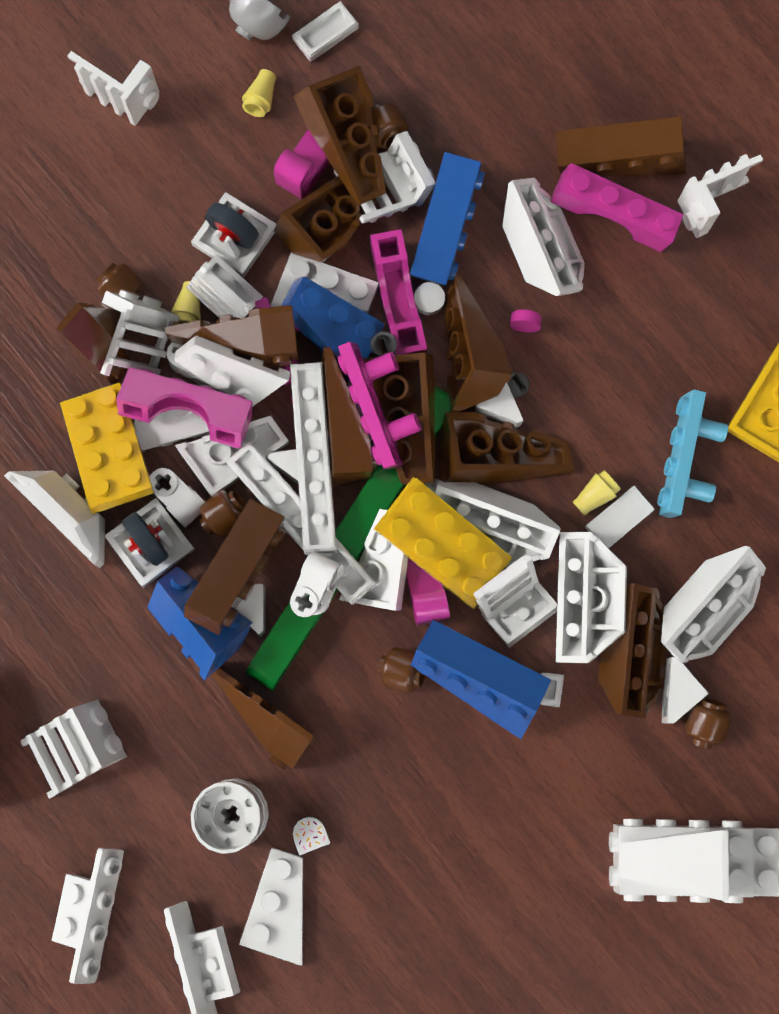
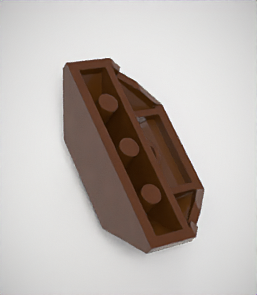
[598,583,667,718]

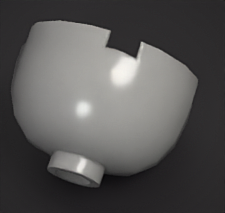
[229,0,291,41]

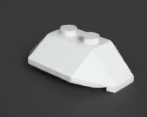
[502,178,585,296]
[4,471,105,568]
[435,482,561,568]
[556,532,627,663]
[661,546,766,663]

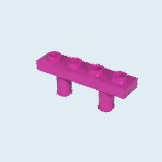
[338,341,422,469]

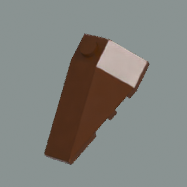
[273,176,386,263]
[363,353,435,485]

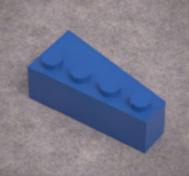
[410,152,485,287]
[411,620,551,739]

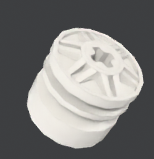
[191,778,269,854]

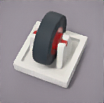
[191,192,276,278]
[105,498,195,588]

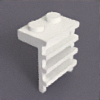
[68,51,160,126]
[334,131,436,224]
[678,154,763,238]
[186,254,263,318]
[101,289,180,376]
[473,554,558,648]
[20,699,127,799]

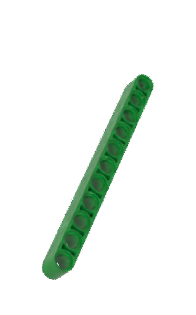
[245,385,453,691]

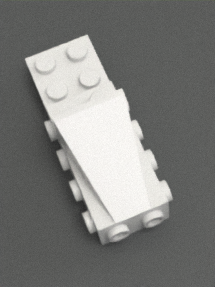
[609,819,779,903]

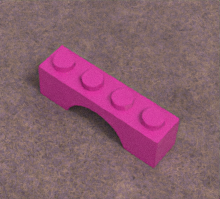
[550,163,684,252]
[370,229,427,355]
[116,367,252,449]

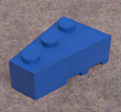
[281,276,385,382]
[147,566,253,681]

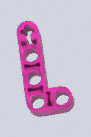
[274,129,330,200]
[406,558,450,626]

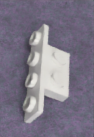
[52,848,124,984]
[164,901,240,1014]

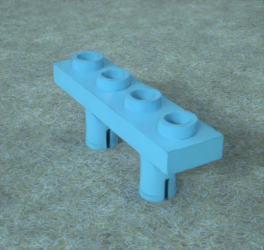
[657,389,728,518]

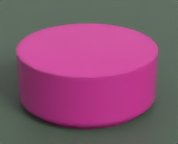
[510,309,542,333]

